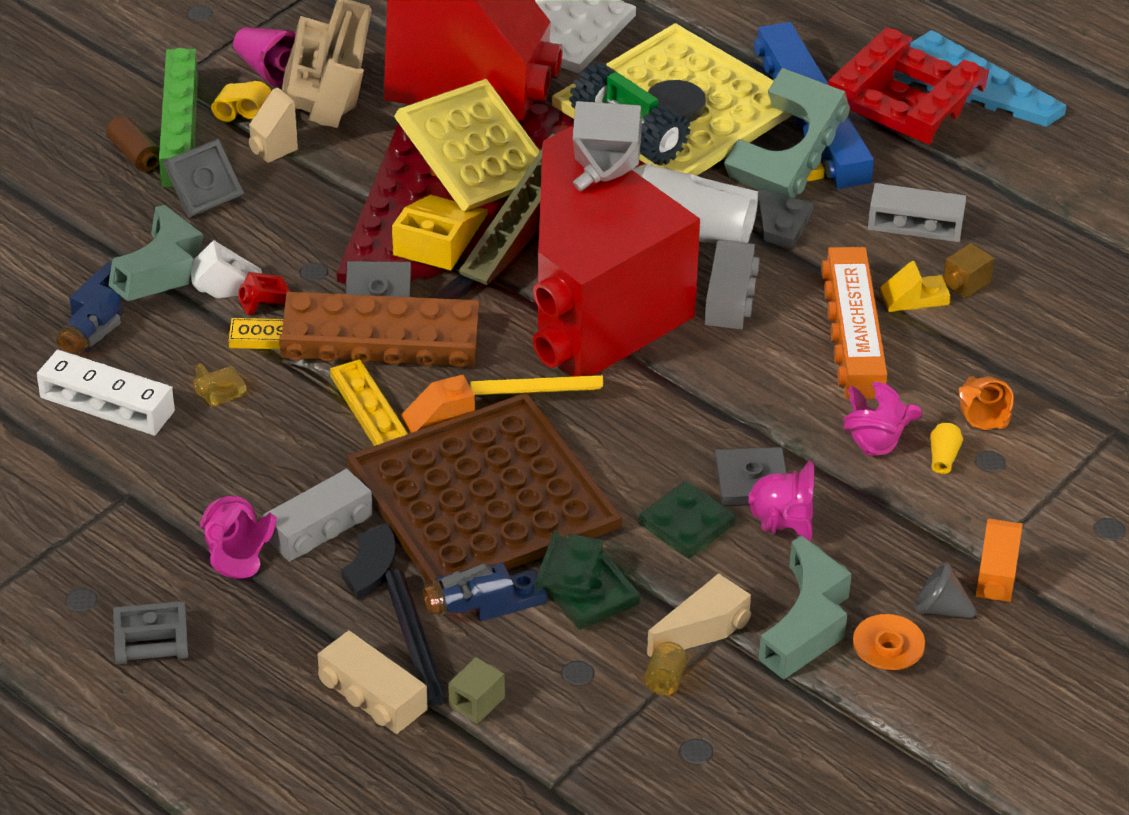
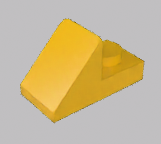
[880,261,951,312]

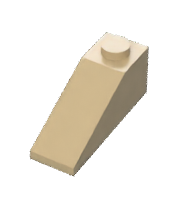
[647,573,751,658]

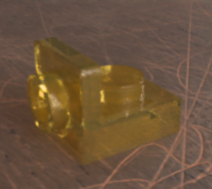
[193,363,247,407]

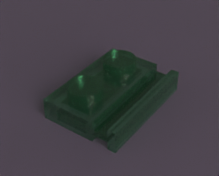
[536,531,603,599]

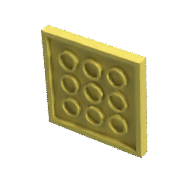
[394,79,540,212]

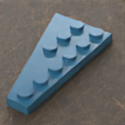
[894,30,1067,127]

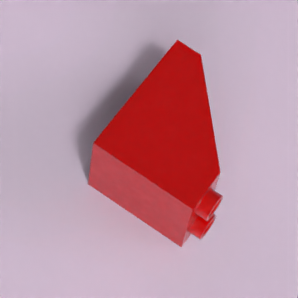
[384,0,563,120]
[533,126,700,377]

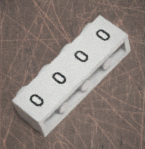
[37,349,175,436]

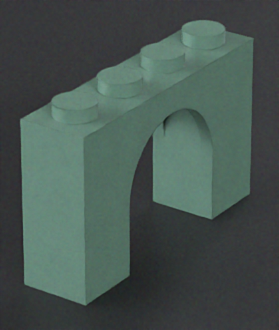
[724,68,850,198]

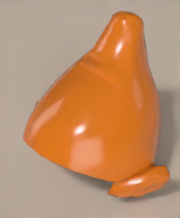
[959,376,1014,430]

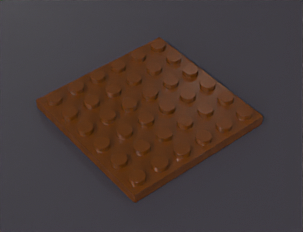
[347,392,622,595]

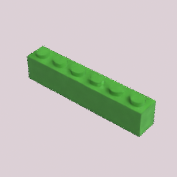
[159,48,198,187]

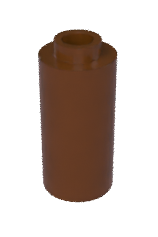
[106,115,160,172]

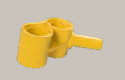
[211,81,271,122]

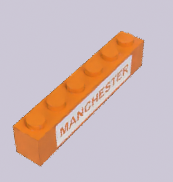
[821,247,887,399]

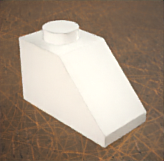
[191,240,262,299]

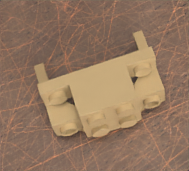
[282,0,372,128]

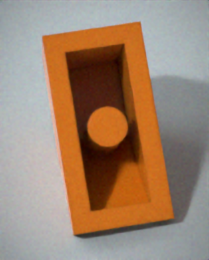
[401,375,475,434]
[976,518,1023,602]

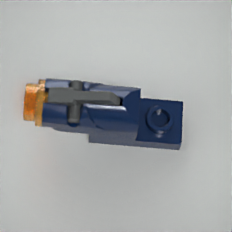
[57,262,122,355]
[422,562,547,622]

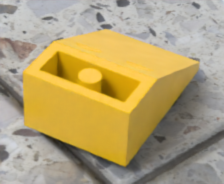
[392,195,487,270]

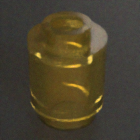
[644,642,687,695]

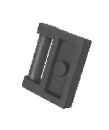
[113,601,189,665]

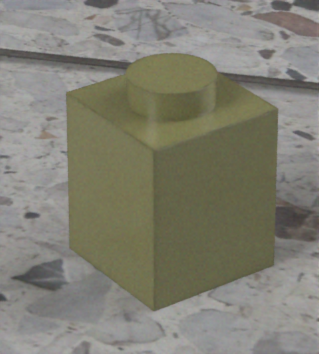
[448,657,505,724]

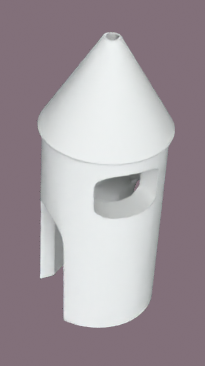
[632,163,758,245]

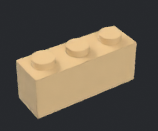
[318,630,427,734]

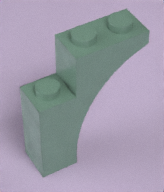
[108,205,203,301]
[759,535,852,680]

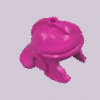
[843,382,922,456]
[749,460,814,541]
[200,496,277,579]

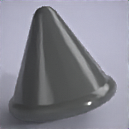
[915,562,976,618]

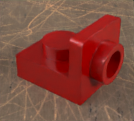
[238,272,291,315]

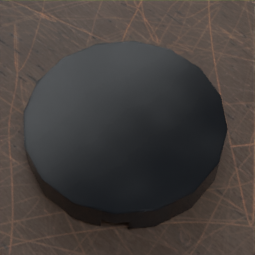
[648,80,706,122]

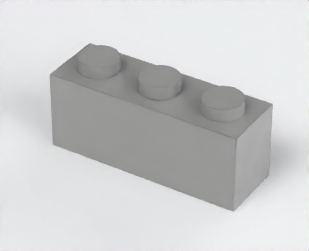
[868,183,967,242]
[705,240,760,329]
[263,469,373,562]

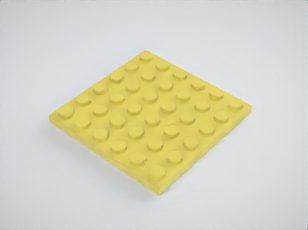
[552,23,792,176]

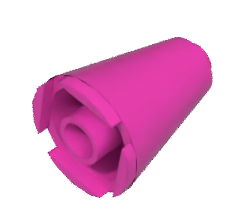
[233,27,296,87]

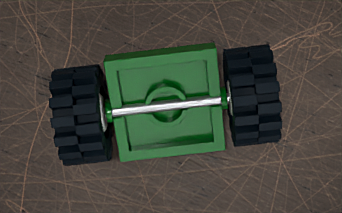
[569,62,690,165]

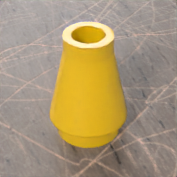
[930,423,963,474]

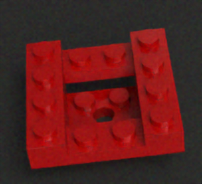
[828,27,989,145]

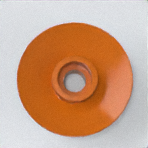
[853,614,925,670]

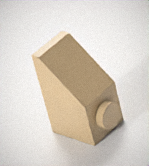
[249,87,298,163]

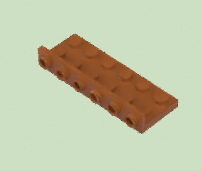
[279,292,479,367]

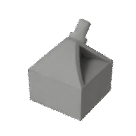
[573,101,642,192]

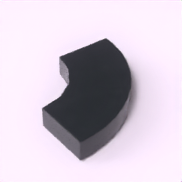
[341,523,396,600]

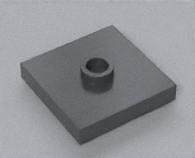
[163,138,244,218]
[346,261,411,297]
[715,447,786,506]

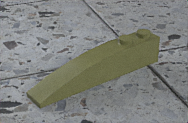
[459,133,555,285]

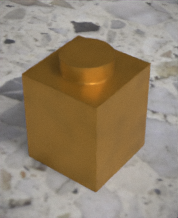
[943,243,995,298]

